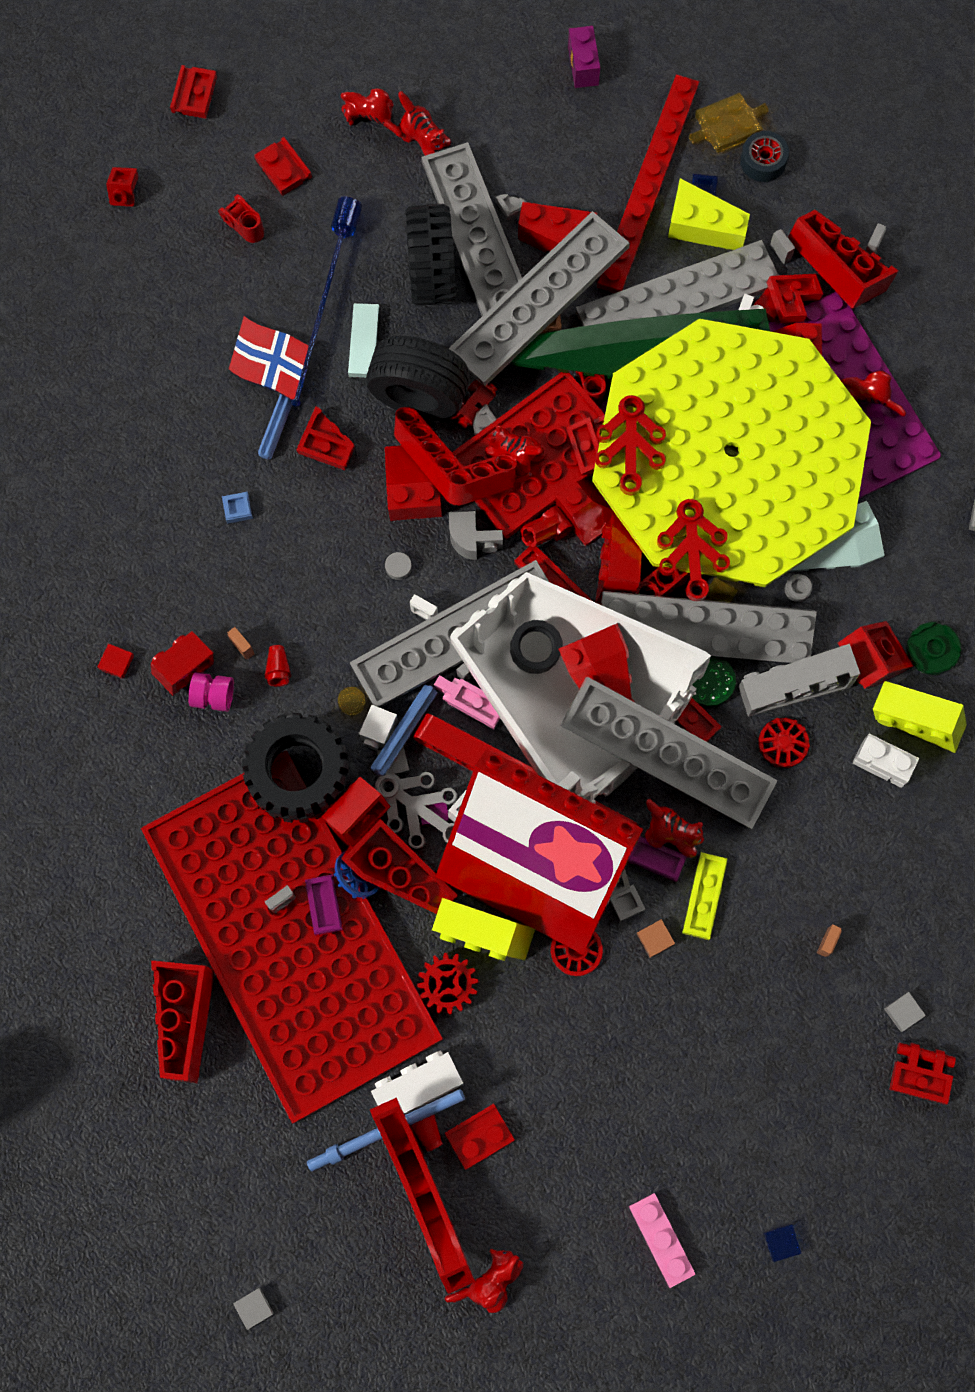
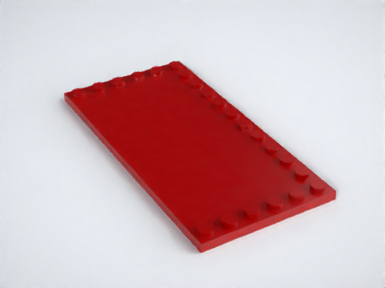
[141,750,443,1124]

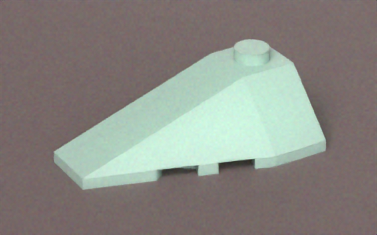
[789,501,884,572]

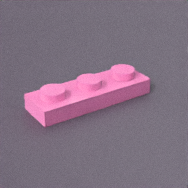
[628,1193,696,1288]

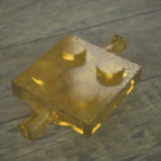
[689,93,768,153]

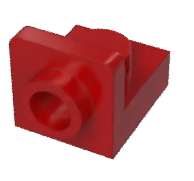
[106,167,138,207]

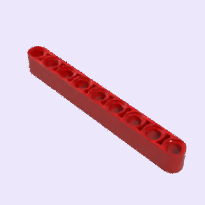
[413,713,639,826]

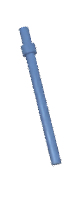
[307,1089,465,1172]

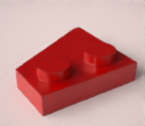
[296,406,355,470]

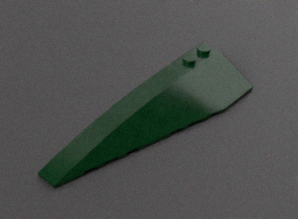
[510,308,770,379]

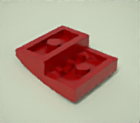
[566,415,605,475]

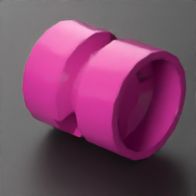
[189,672,234,712]

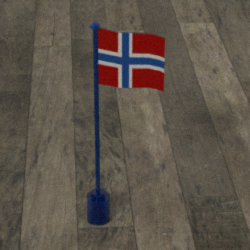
[229,196,362,407]

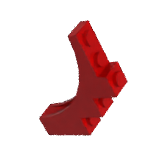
[370,1097,475,1294]

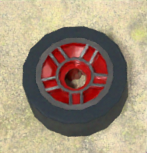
[740,131,789,182]

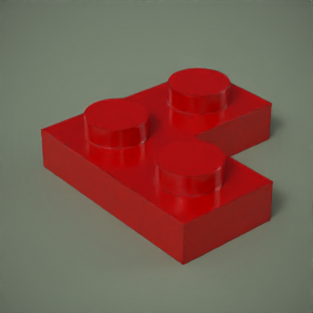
[766,274,823,323]

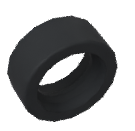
[510,620,563,674]

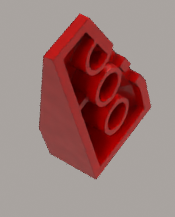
[559,623,635,702]
[341,819,458,914]

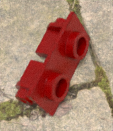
[449,379,497,428]

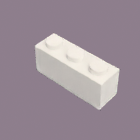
[371,1050,464,1114]

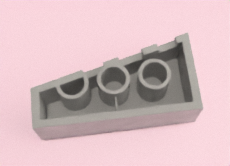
[739,644,860,717]

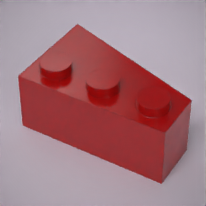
[518,202,597,252]
[595,513,642,605]

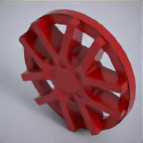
[758,718,810,768]
[551,932,603,977]

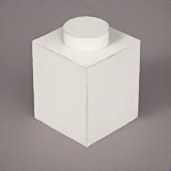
[359,705,398,750]

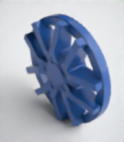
[334,850,380,899]

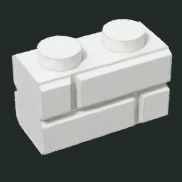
[852,734,919,788]

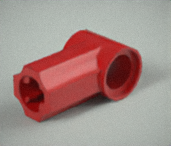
[520,506,573,548]

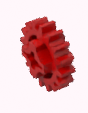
[417,953,478,1015]

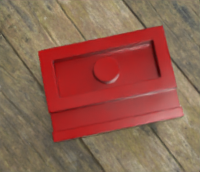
[170,65,217,119]
[254,137,312,196]
[445,1104,515,1170]

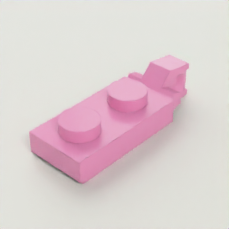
[434,675,501,729]

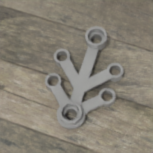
[375,772,458,849]

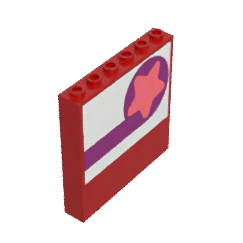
[435,749,643,954]

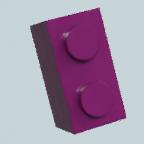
[568,26,600,88]

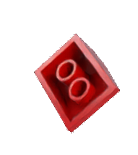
[385,445,442,521]

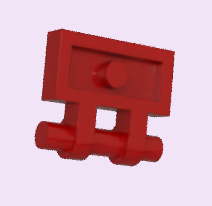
[889,1042,956,1105]

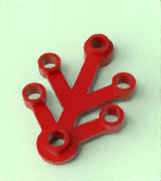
[596,395,666,495]
[657,499,730,601]

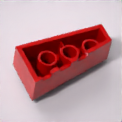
[788,210,898,309]
[151,960,214,1083]

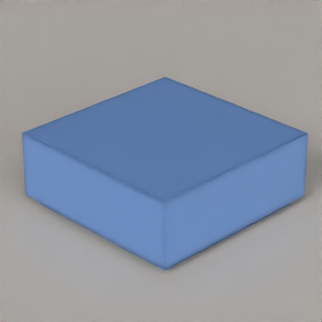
[222,492,253,524]

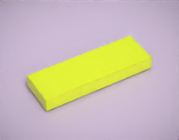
[682,852,728,940]

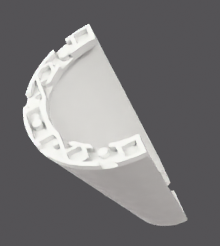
[450,572,711,804]

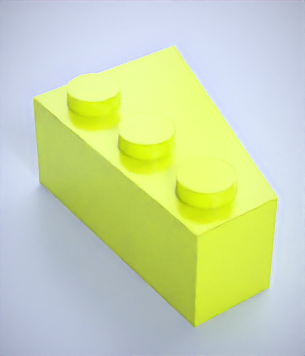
[668,178,750,250]
[873,681,967,753]
[432,898,535,961]

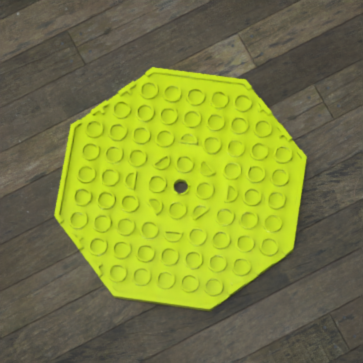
[592,319,871,587]

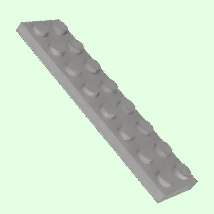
[421,142,522,316]
[449,211,629,387]
[576,240,778,326]
[350,560,549,708]
[601,591,817,663]
[560,677,777,829]

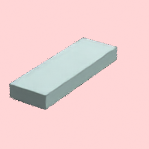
[348,303,379,378]

